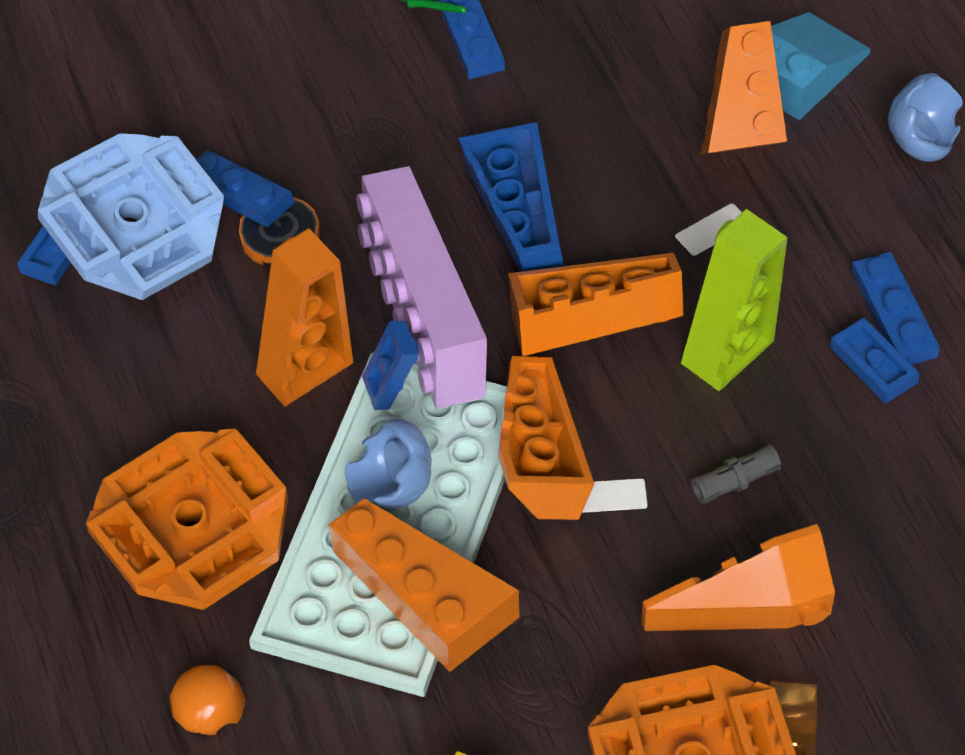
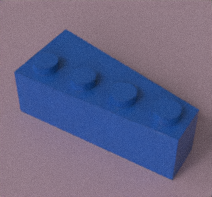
[458,122,564,272]

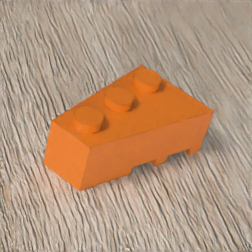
[700,21,787,155]

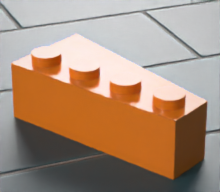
[508,253,684,356]

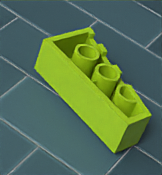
[681,209,787,391]

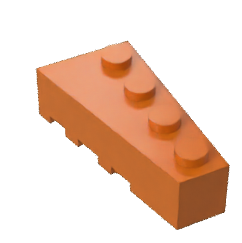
[256,228,353,407]
[329,498,520,672]

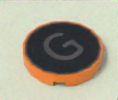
[239,197,321,265]

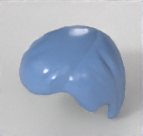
[888,73,963,162]
[345,419,432,511]

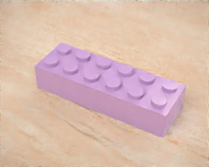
[356,166,487,409]

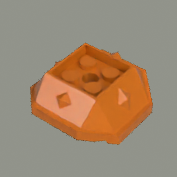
[86,429,288,610]
[588,665,796,755]

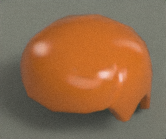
[169,665,246,735]

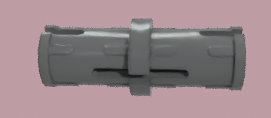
[691,444,781,505]

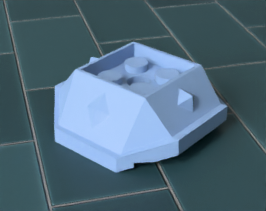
[38,133,224,300]

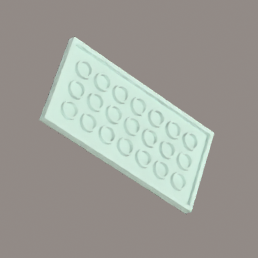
[249,353,506,697]

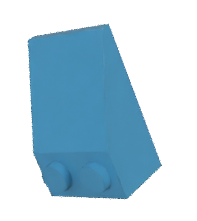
[771,12,870,120]

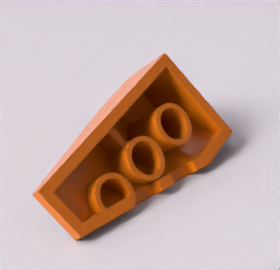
[498,356,594,520]
[641,524,835,631]

